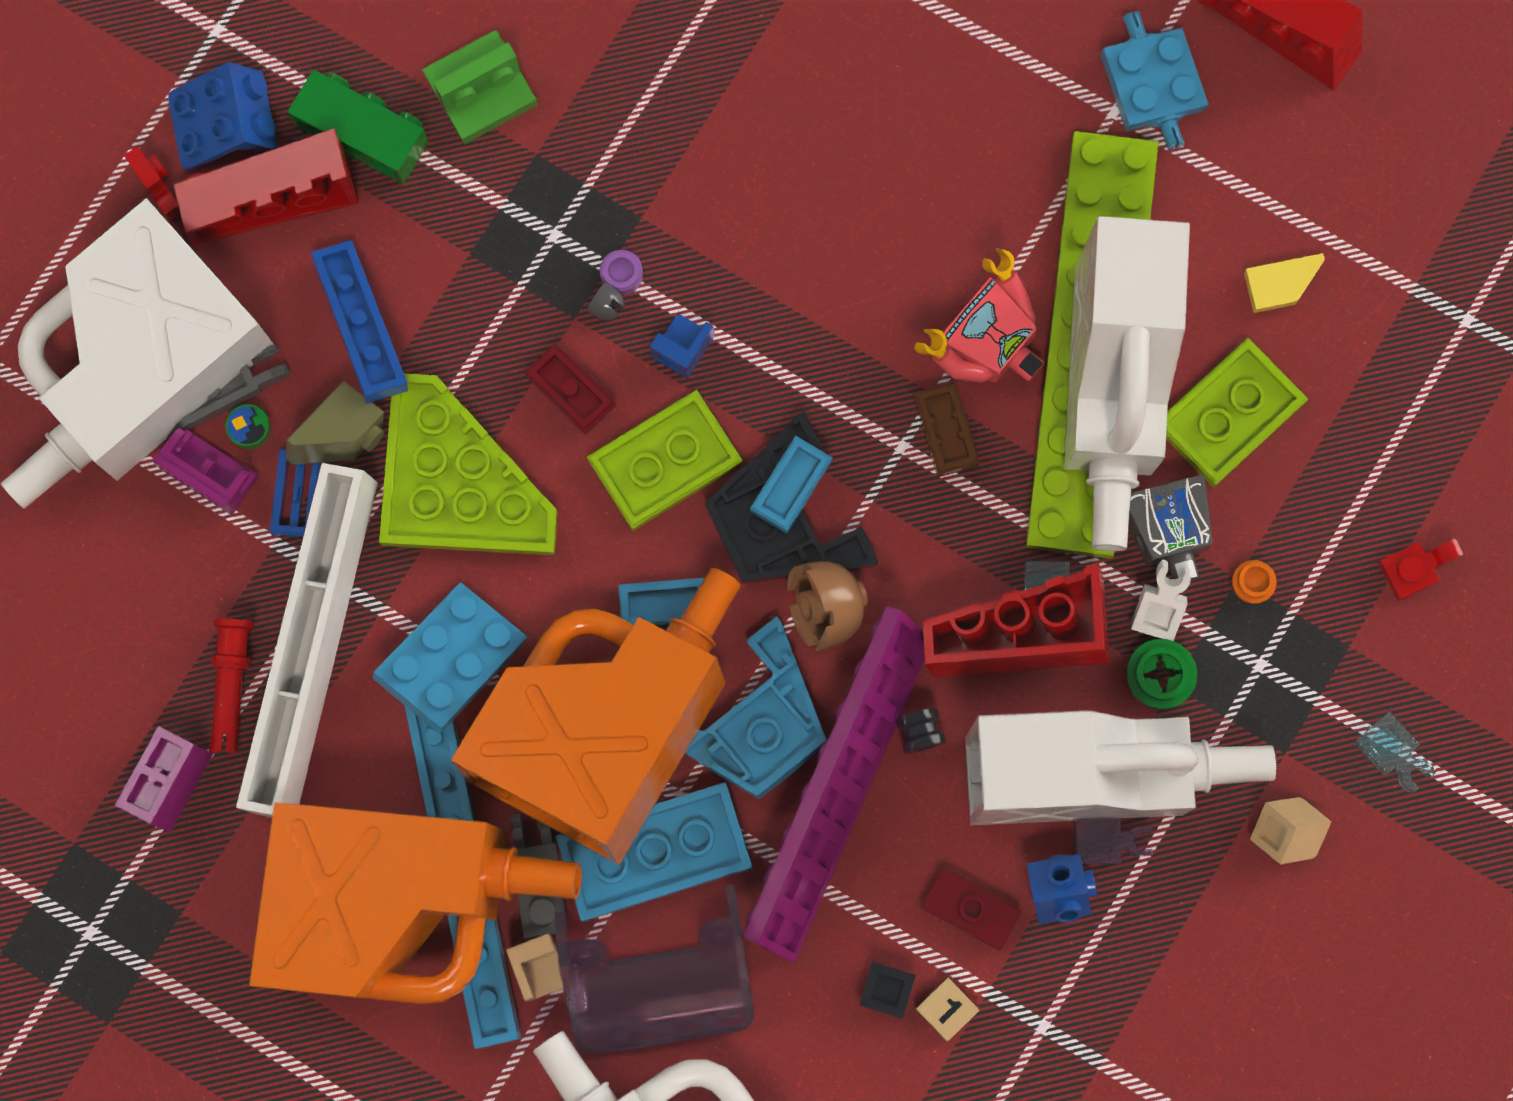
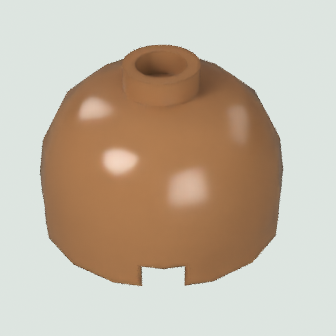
[787,561,868,651]

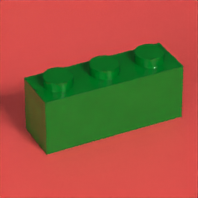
[287,69,429,185]

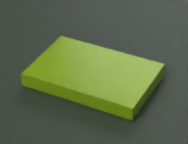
[1166,338,1308,488]
[587,390,743,531]

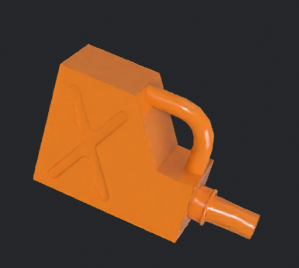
[451,568,741,865]
[249,802,582,1004]

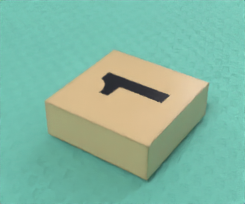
[916,977,980,1042]

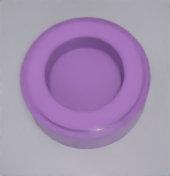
[600,250,643,295]

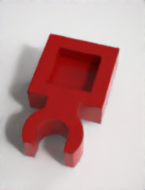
[123,146,181,223]

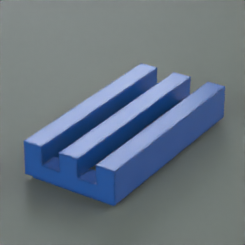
[270,448,324,538]

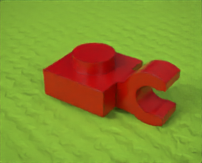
[1378,539,1463,601]

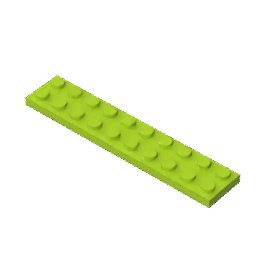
[1025,131,1159,559]

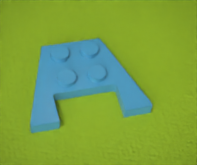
[685,616,827,800]

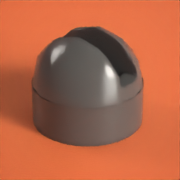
[587,283,624,321]

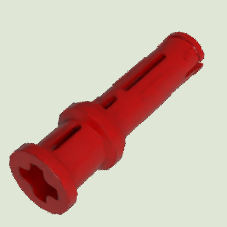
[209,619,254,754]

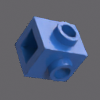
[1027,854,1097,924]

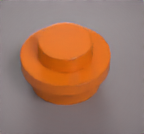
[1232,560,1277,604]

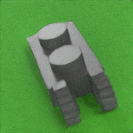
[178,341,290,431]
[510,813,569,939]

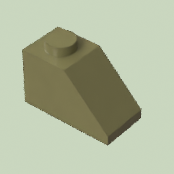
[286,381,384,464]

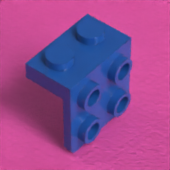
[168,62,278,171]

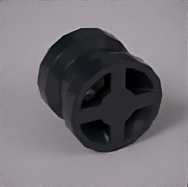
[895,708,947,754]

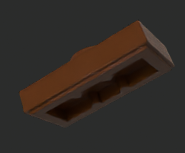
[913,382,980,478]

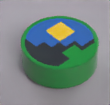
[225,404,271,450]

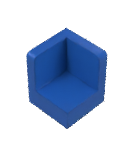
[650,315,715,379]

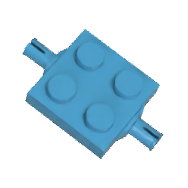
[1100,11,1209,150]

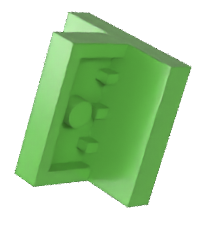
[422,30,538,145]

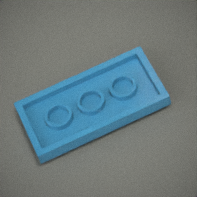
[556,782,752,922]

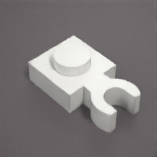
[1131,560,1191,641]

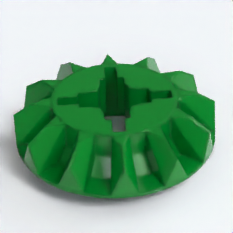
[1126,639,1197,710]

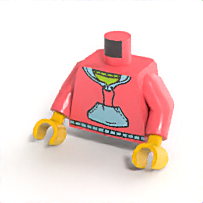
[915,248,1045,383]

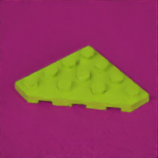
[379,374,558,555]

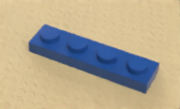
[311,240,408,404]

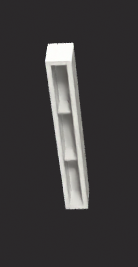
[236,463,378,818]

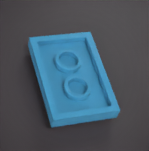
[372,582,527,734]

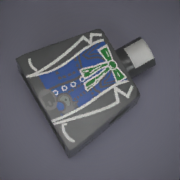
[1128,475,1212,581]

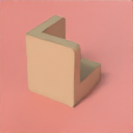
[1250,797,1332,865]
[506,933,569,1002]

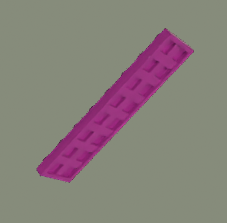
[743,606,925,963]

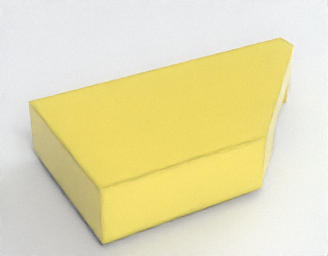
[1244,253,1325,313]

